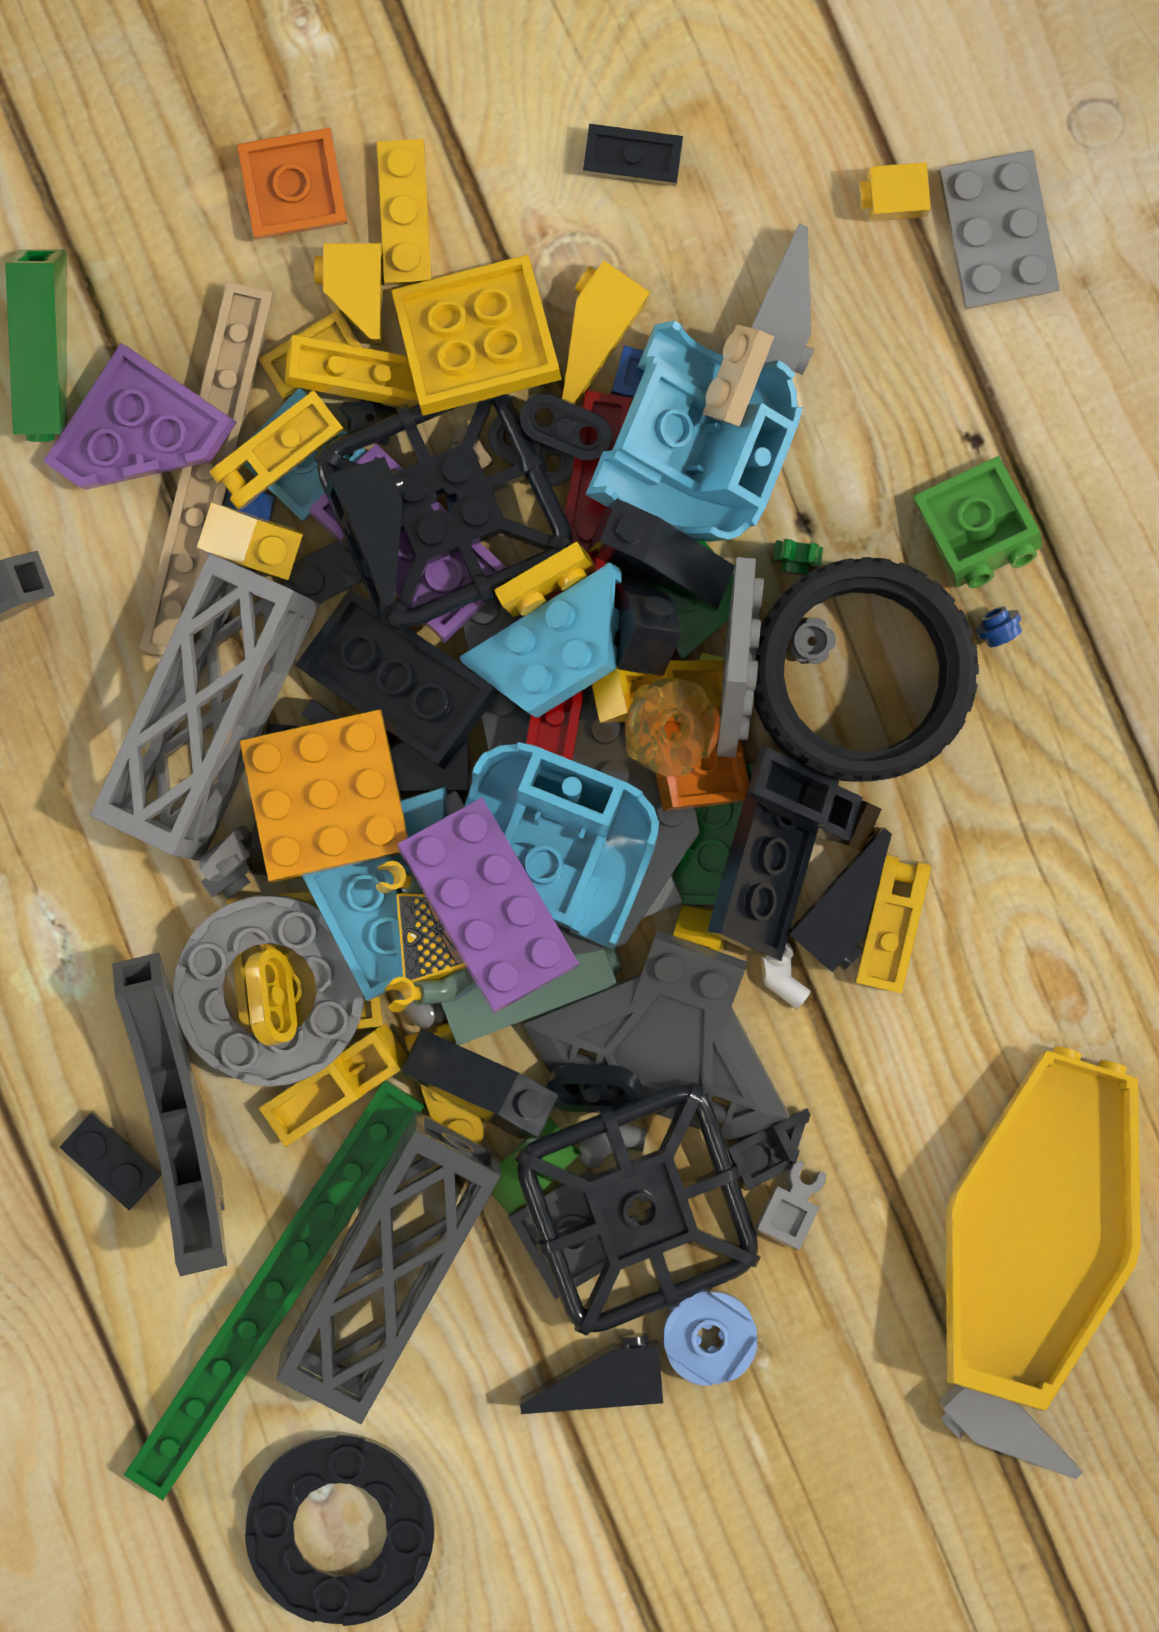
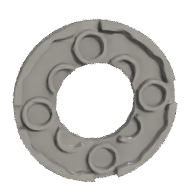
[173,895,365,1086]

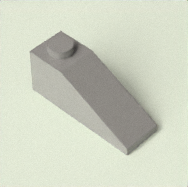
[751,223,814,375]
[939,1385,1083,1479]

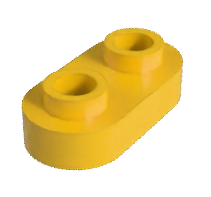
[245,949,297,1046]

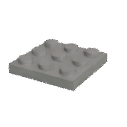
[717,557,764,758]

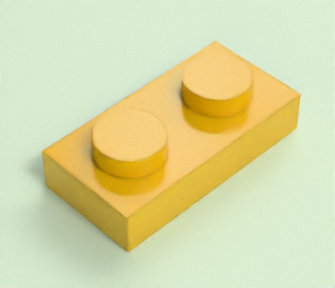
[494,542,596,617]

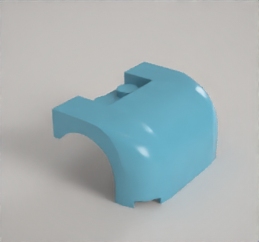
[585,321,803,542]
[464,742,659,950]

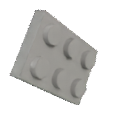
[938,150,1060,310]

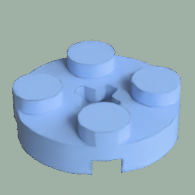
[663,1290,757,1386]

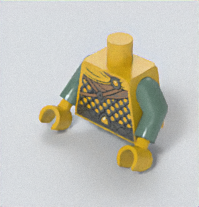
[375,861,475,1012]

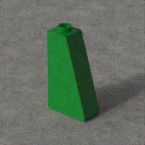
[5,249,67,442]

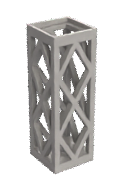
[90,553,320,861]

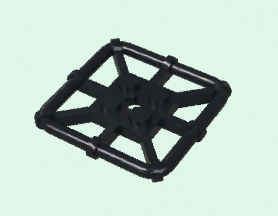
[314,394,573,631]
[514,1082,761,1336]

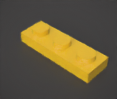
[377,139,432,286]
[285,334,419,408]

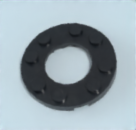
[245,1434,435,1626]

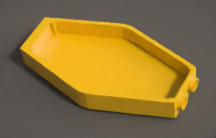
[945,1046,1141,1411]

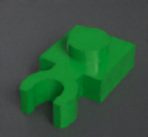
[771,539,823,576]

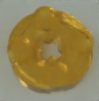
[625,678,720,777]

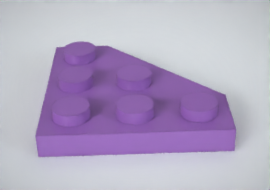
[43,343,237,490]

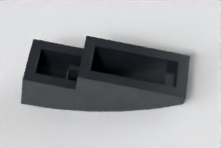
[747,747,863,842]

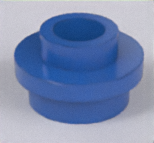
[975,606,1022,648]

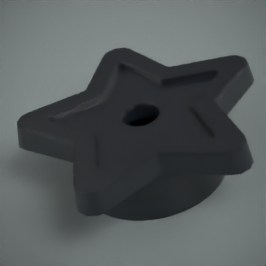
[339,399,396,446]

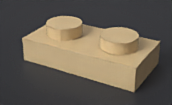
[702,325,775,427]

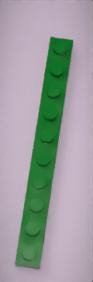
[124,1080,425,1501]

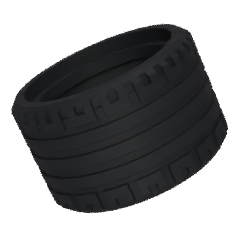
[753,557,979,782]

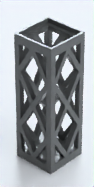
[276,1110,501,1425]

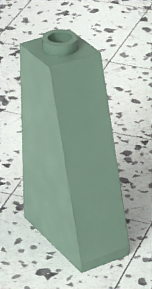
[441,949,623,1045]

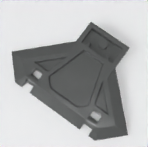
[523,930,791,1141]

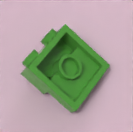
[913,456,1042,588]

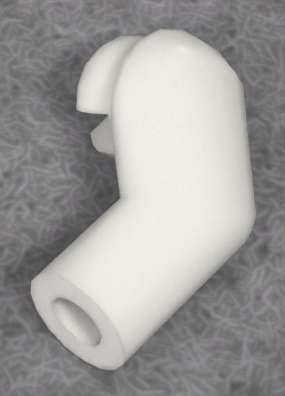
[761,943,811,1009]

